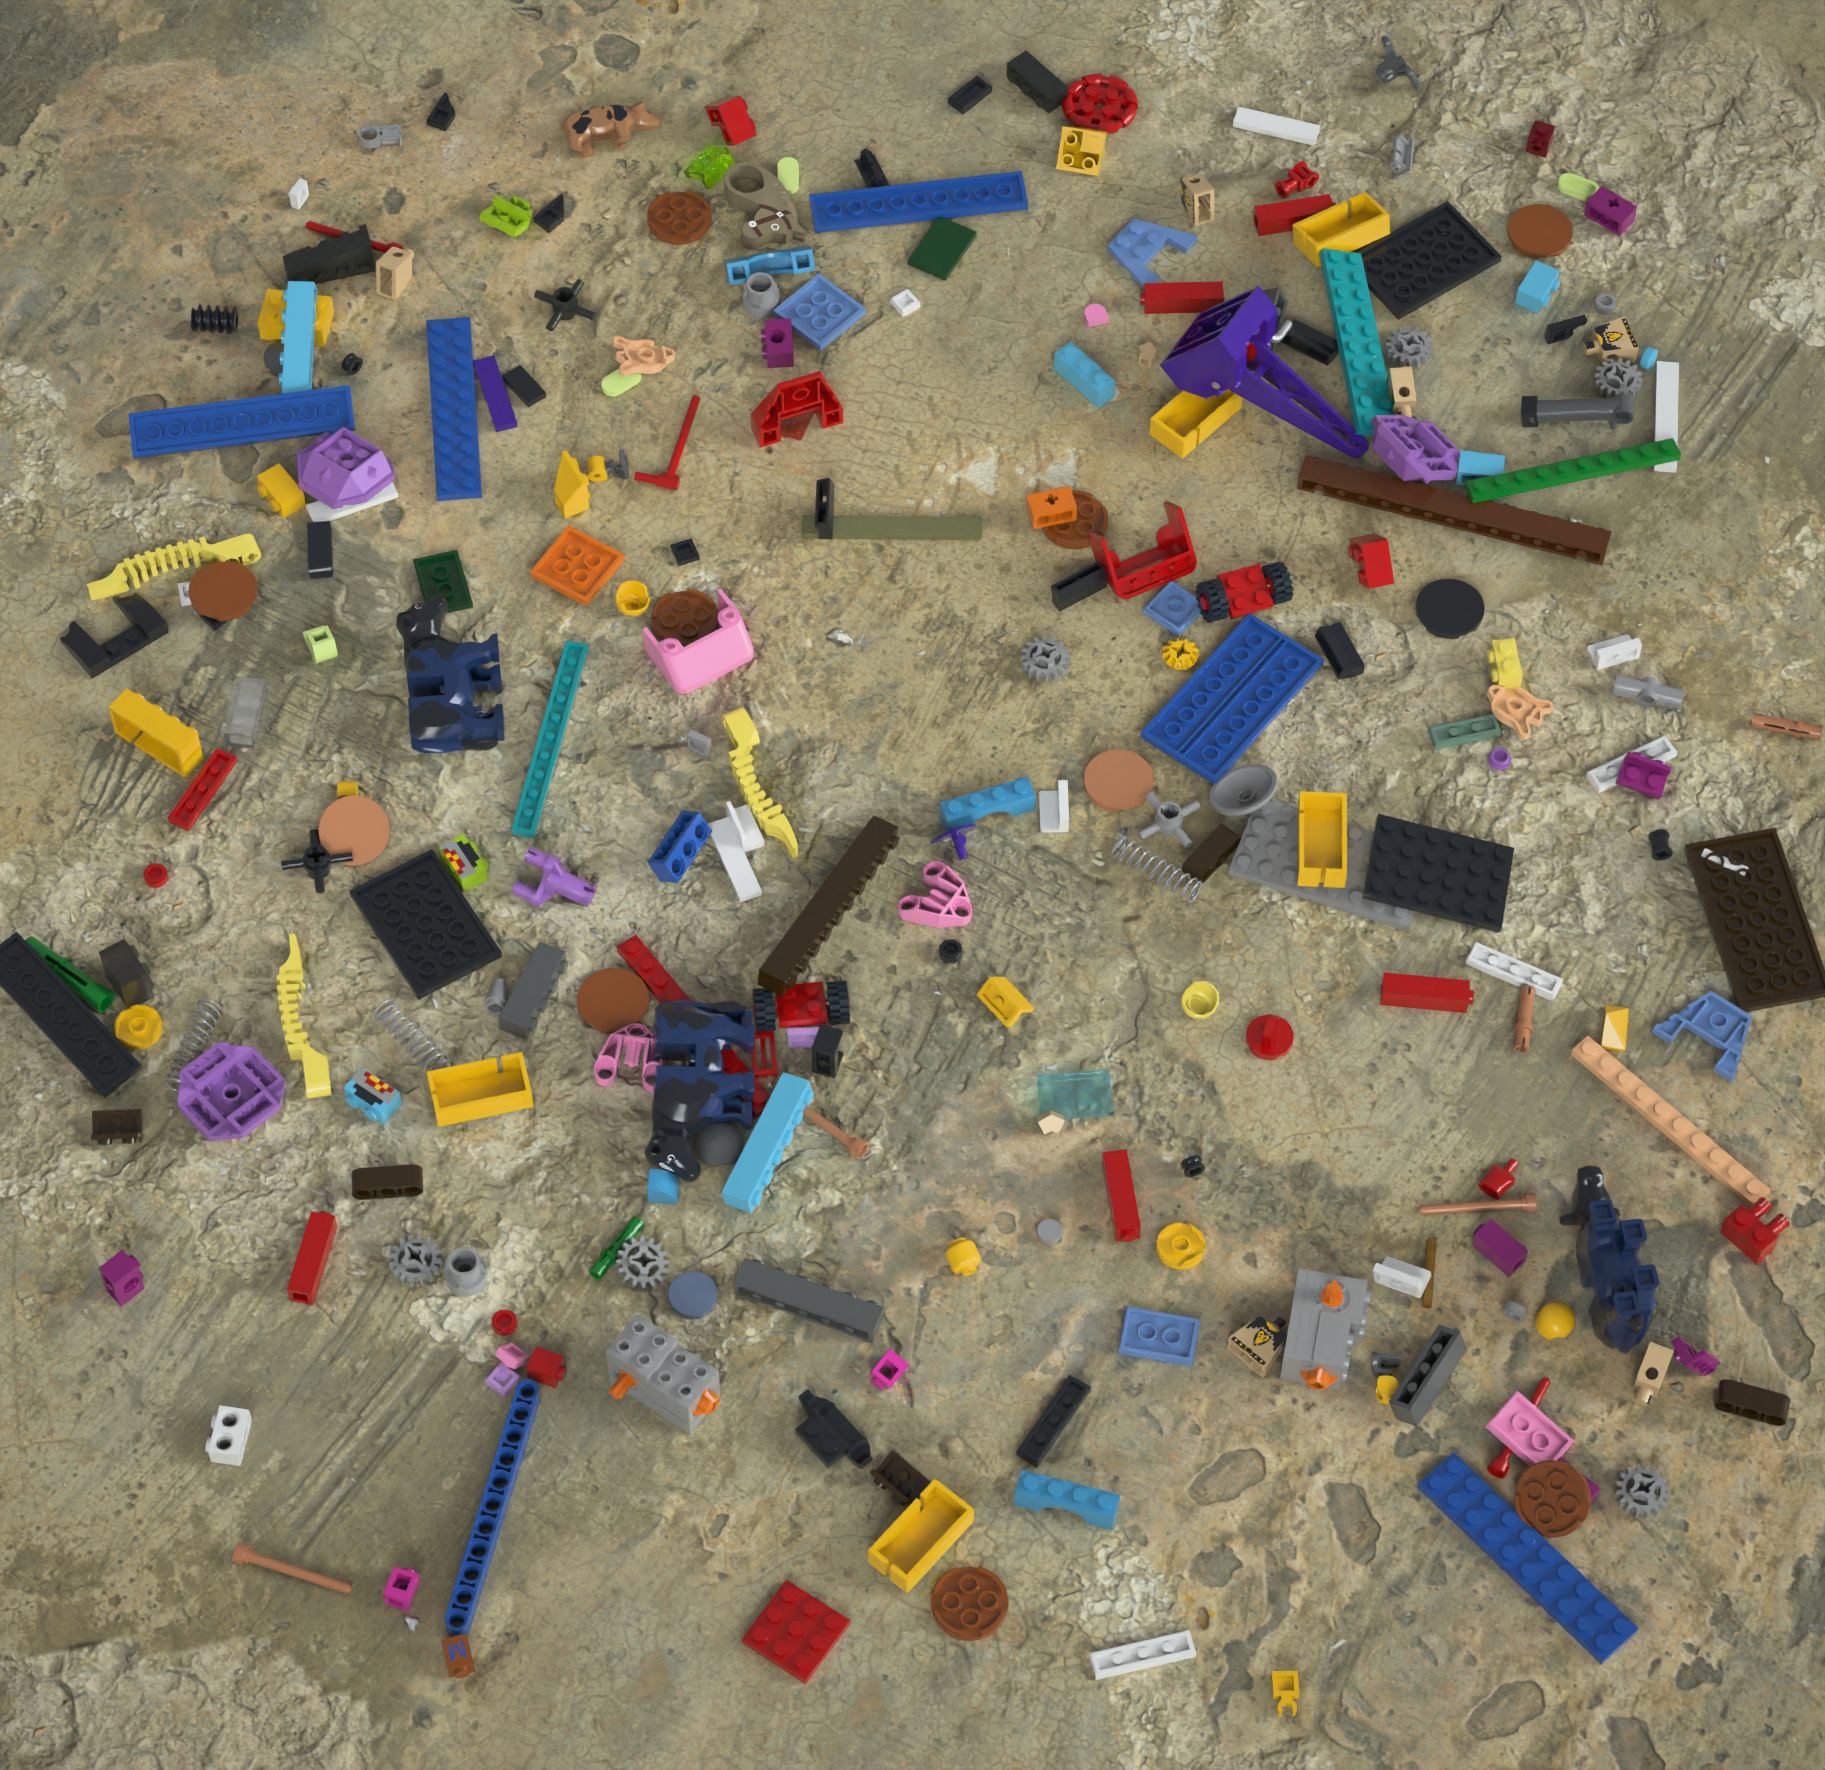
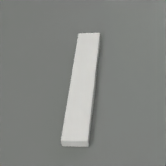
[1654,361,1679,473]

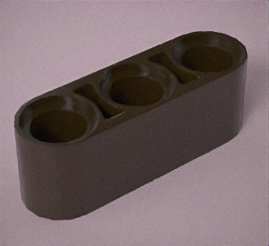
[1181,824,1242,884]
[351,1164,423,1200]
[1714,1379,1791,1426]

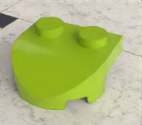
[479,195,533,237]

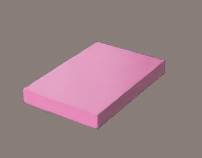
[1485,1391,1574,1467]

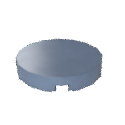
[668,1271,718,1319]

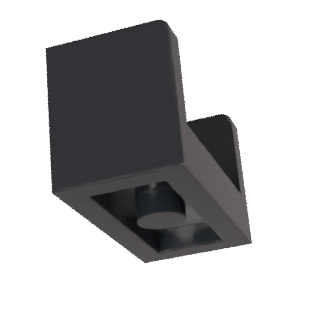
[811,1024,843,1078]

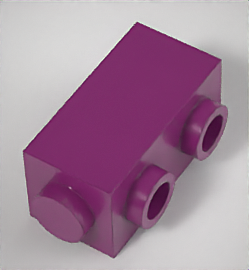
[1472,1219,1528,1277]

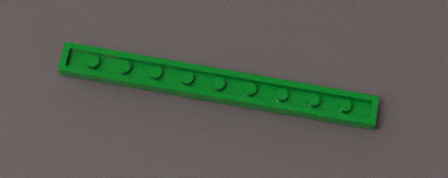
[1464,438,1681,504]

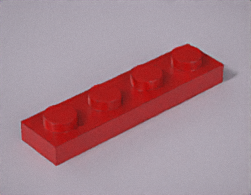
[168,748,238,832]

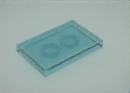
[1036,1070,1114,1119]

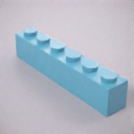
[279,281,317,394]
[721,1072,814,1213]

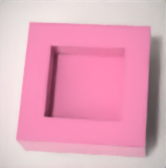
[495,1342,530,1369]

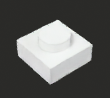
[288,178,309,210]

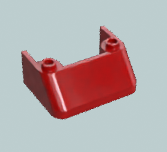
[1087,501,1197,599]

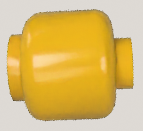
[945,1237,981,1276]

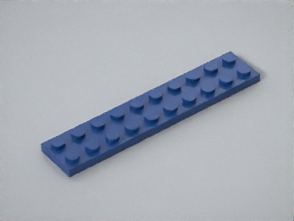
[809,171,1028,233]
[426,317,482,501]
[129,385,356,459]
[1417,1452,1639,1665]

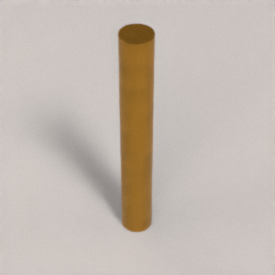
[1422,1238,1437,1308]

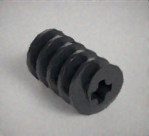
[191,304,238,334]

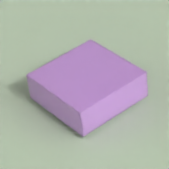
[485,1362,521,1397]

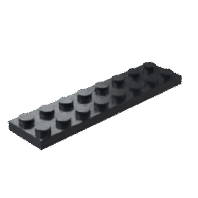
[0,931,142,1099]

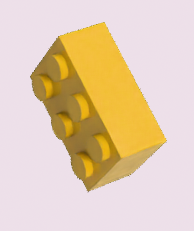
[257,288,334,347]

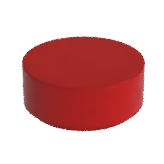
[143,864,168,888]
[492,1309,517,1336]

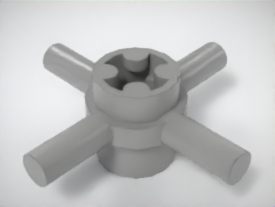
[1137,792,1200,848]

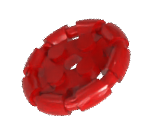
[1062,73,1138,135]

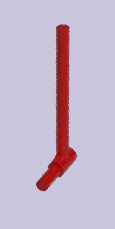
[634,395,700,490]

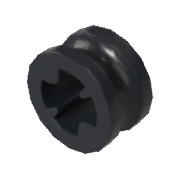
[341,353,363,375]
[1181,1155,1205,1177]

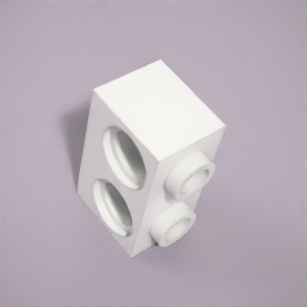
[205,1405,252,1466]

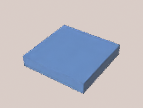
[1143,580,1201,637]

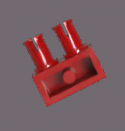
[1720,1197,1790,1265]

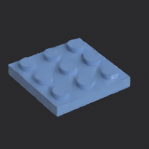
[773,273,866,351]

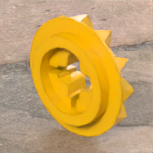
[1162,637,1199,670]

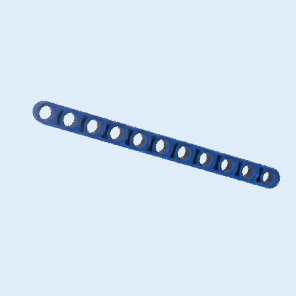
[445,1379,540,1637]

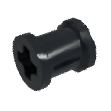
[1648,829,1673,860]

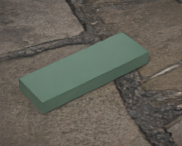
[1428,714,1502,750]

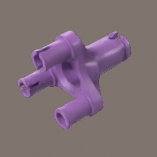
[511,847,598,907]

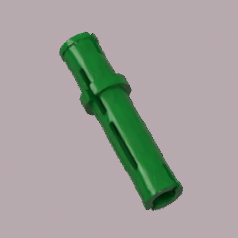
[588,1216,645,1280]

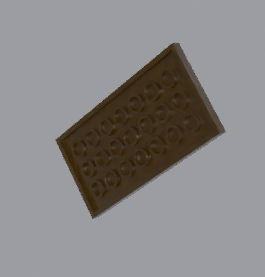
[1684,828,1825,1012]

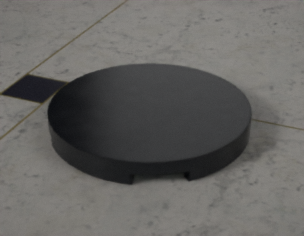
[1416,579,1485,639]

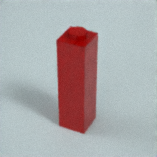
[1253,194,1336,236]
[1140,281,1224,314]
[1380,972,1474,1013]
[1102,1149,1141,1242]
[287,1211,337,1305]

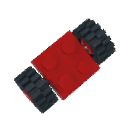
[1195,561,1294,623]
[753,981,850,1032]

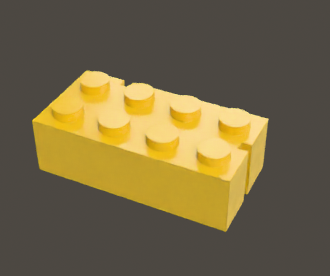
[1293,191,1390,267]
[1149,389,1242,459]
[108,688,204,778]
[1297,791,1347,888]
[427,1052,534,1127]
[868,1479,974,1593]

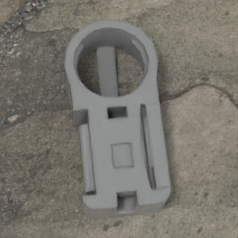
[358,125,402,149]

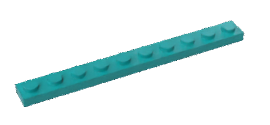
[511,640,589,839]

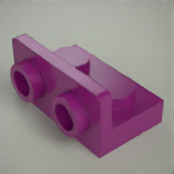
[1615,752,1672,800]

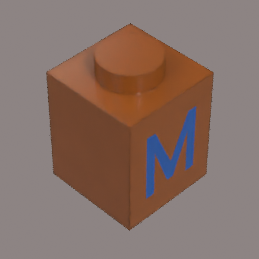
[441,1633,475,1678]

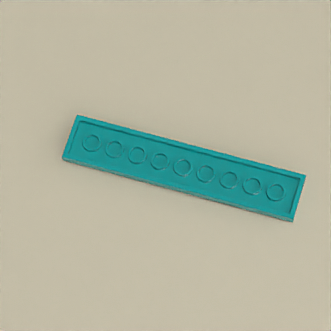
[1319,248,1395,436]

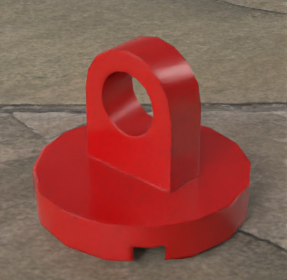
[1245,1014,1294,1060]

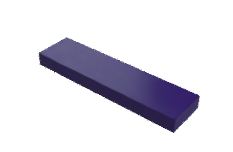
[473,355,517,432]

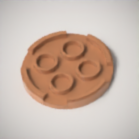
[1084,749,1154,812]
[319,795,390,866]

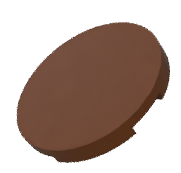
[647,190,712,245]
[1507,204,1573,259]
[1042,490,1108,550]
[189,561,258,621]
[651,589,719,647]
[577,968,649,1034]
[1514,1460,1591,1538]
[931,1566,1008,1641]

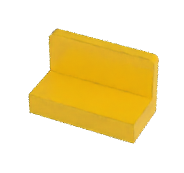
[976,977,1034,1027]

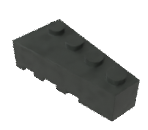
[283,224,375,284]

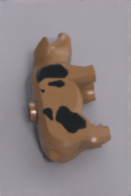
[561,102,663,158]

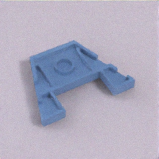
[1107,218,1198,291]
[1652,991,1752,1083]

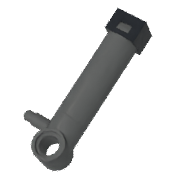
[1521,393,1634,429]

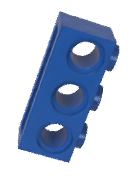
[647,811,712,883]

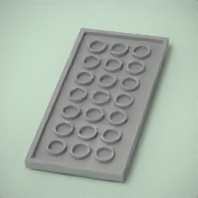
[1228,799,1415,931]

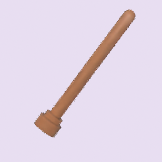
[772,1087,869,1159]
[1418,1193,1537,1215]
[232,1543,352,1594]

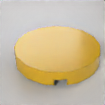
[114,1005,163,1050]
[1156,1222,1205,1270]

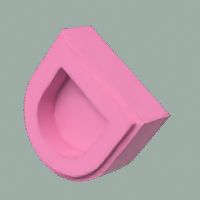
[1084,303,1109,327]

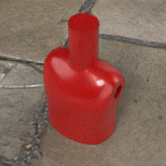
[1478,1158,1518,1200]

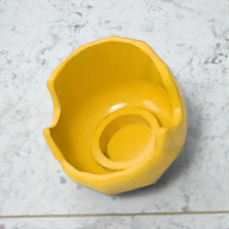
[615,580,650,617]
[1535,1302,1576,1340]

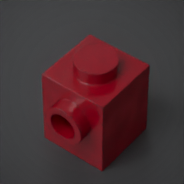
[1526,120,1555,158]

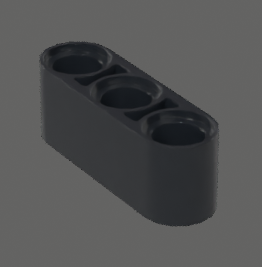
[307,521,333,579]

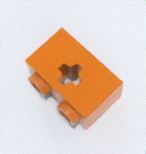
[1026,486,1077,529]

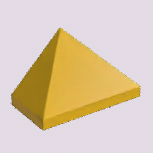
[1601,1005,1629,1052]

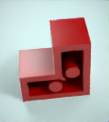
[704,96,756,146]
[1348,533,1394,589]

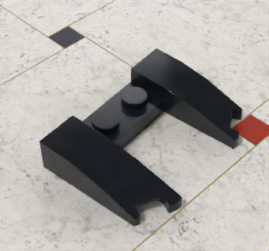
[60,593,169,679]

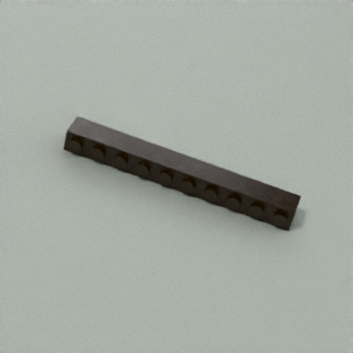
[758,815,899,997]

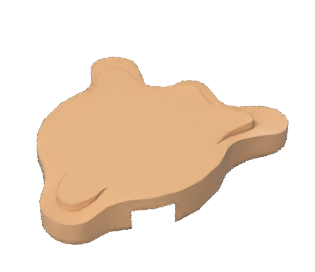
[612,336,675,376]
[1487,685,1553,740]

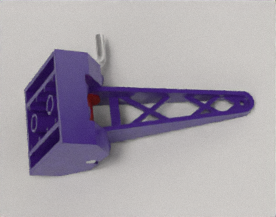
[1160,286,1369,459]

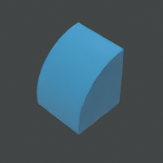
[647,1168,680,1204]

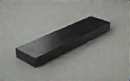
[1016,1375,1091,1468]

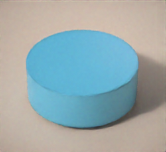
[1640,347,1658,370]

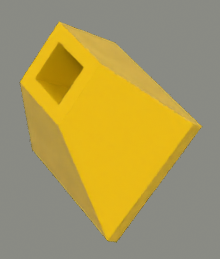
[1056,126,1107,176]
[554,450,591,519]

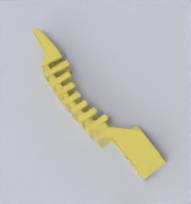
[87,534,261,600]
[721,707,798,858]
[277,934,332,1099]

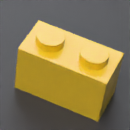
[256,463,306,518]

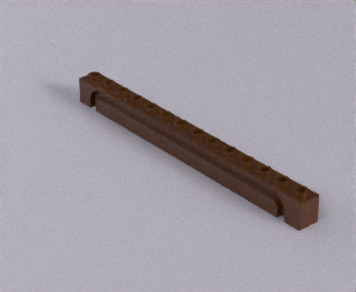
[1297,455,1611,566]

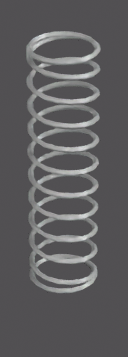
[1111,835,1202,903]
[164,998,222,1092]
[373,999,453,1071]

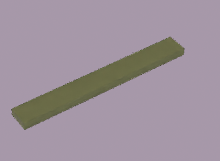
[802,515,982,540]

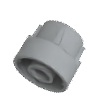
[742,271,780,318]
[444,1245,488,1297]

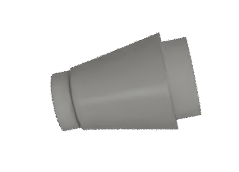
[484,978,508,1015]

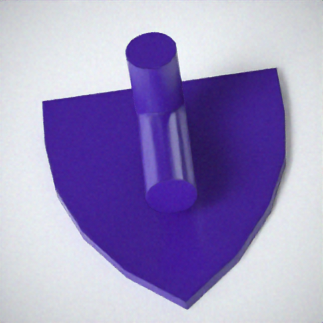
[930,824,977,860]

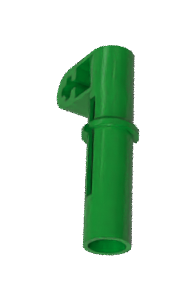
[25,936,115,1013]

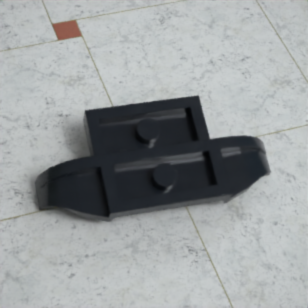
[795,1389,873,1469]

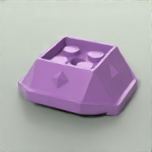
[1371,415,1460,484]
[296,427,395,509]
[178,1042,286,1142]

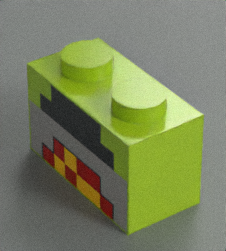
[439,833,489,892]

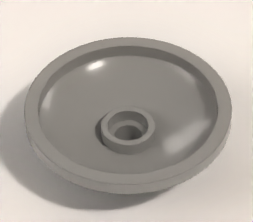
[1210,764,1278,816]

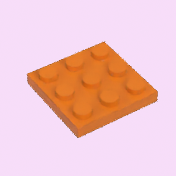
[530,525,625,607]

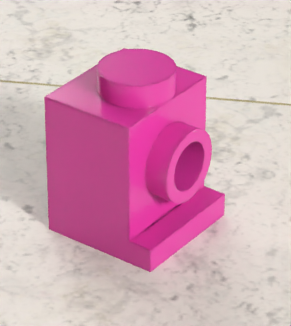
[868,1349,909,1390]
[383,1567,420,1612]

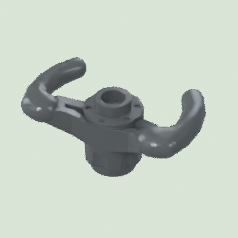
[1375,36,1420,89]

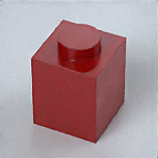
[526,1347,567,1388]

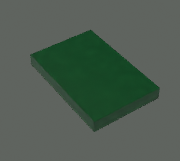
[908,216,977,281]
[413,550,473,613]

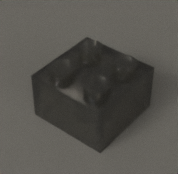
[99,939,154,1009]

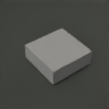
[687,729,712,757]

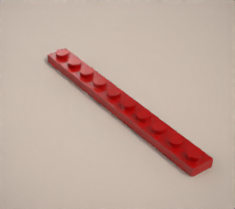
[617,935,771,1119]

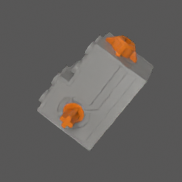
[1280,1268,1371,1390]
[606,1314,720,1435]

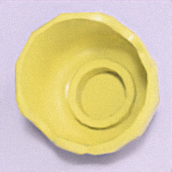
[1181,981,1219,1020]

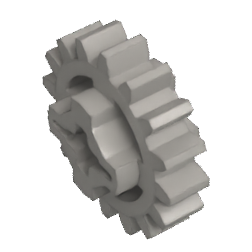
[1385,325,1433,368]
[1594,358,1643,398]
[1020,636,1070,683]
[389,1234,443,1287]
[615,1236,670,1291]
[1615,1464,1671,1520]

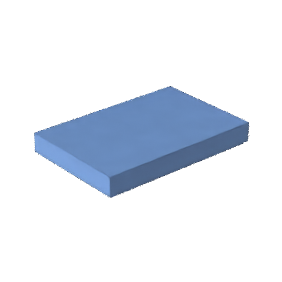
[1118,1306,1201,1367]

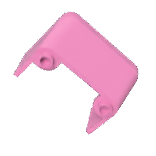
[643,588,754,694]

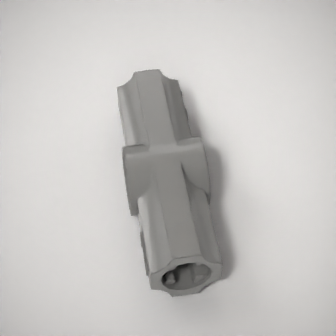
[1613,674,1685,710]

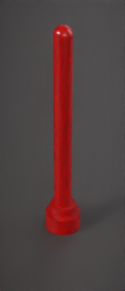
[306,221,403,254]
[1487,1377,1550,1479]

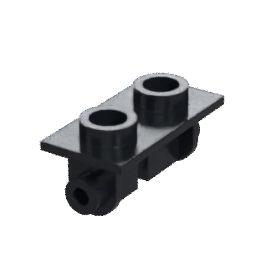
[854,149,890,188]

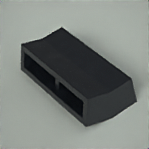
[1280,319,1339,366]
[815,478,834,540]
[1051,561,1107,612]
[1315,622,1365,679]

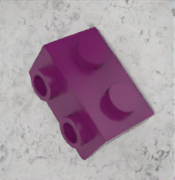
[1671,1336,1720,1377]

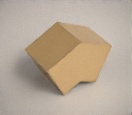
[1138,342,1157,369]
[1037,1110,1065,1134]

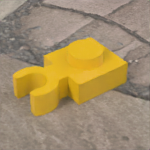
[1271,1671,1299,1717]

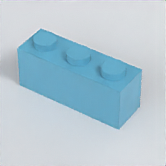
[1054,341,1116,408]

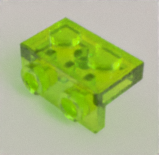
[683,145,735,189]

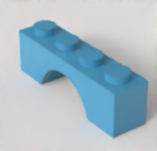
[723,245,815,285]
[939,776,1036,832]
[1014,1470,1120,1530]

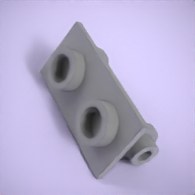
[1390,134,1414,179]

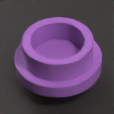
[1487,748,1511,770]

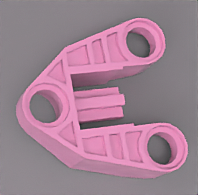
[898,861,972,928]
[594,1023,663,1092]

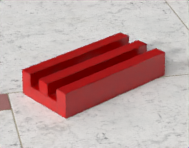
[751,1031,778,1079]

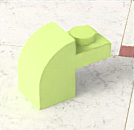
[302,625,338,664]

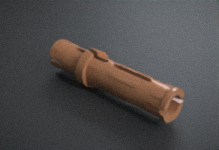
[1751,712,1823,741]
[1513,985,1535,1054]

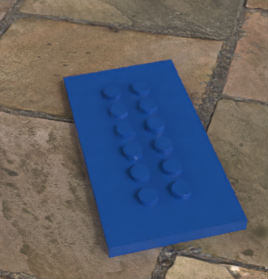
[1140,614,1324,785]

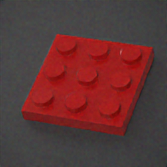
[742,1579,850,1684]

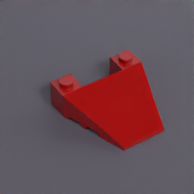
[750,371,843,448]

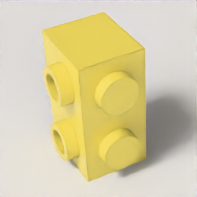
[1487,638,1523,690]

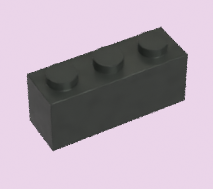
[1007,50,1068,114]

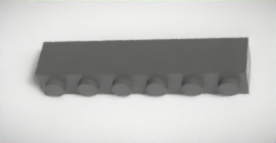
[733,1258,884,1343]

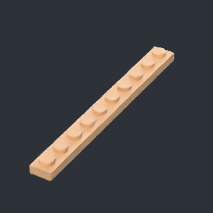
[1571,1036,1770,1207]

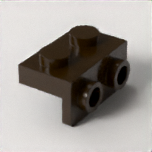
[91,1109,143,1145]
[870,1450,932,1506]

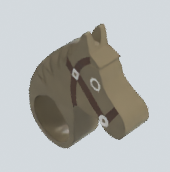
[724,162,805,250]

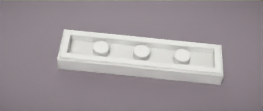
[1233,107,1321,146]
[306,482,398,522]
[1586,735,1677,794]
[708,817,762,902]
[1465,942,1563,1001]
[1089,1630,1196,1680]

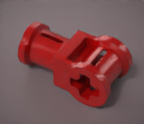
[1275,161,1319,199]

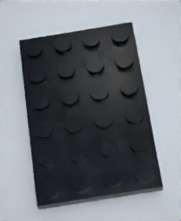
[1356,201,1502,320]
[1362,814,1514,932]
[349,849,502,1000]

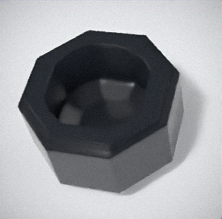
[939,939,962,964]

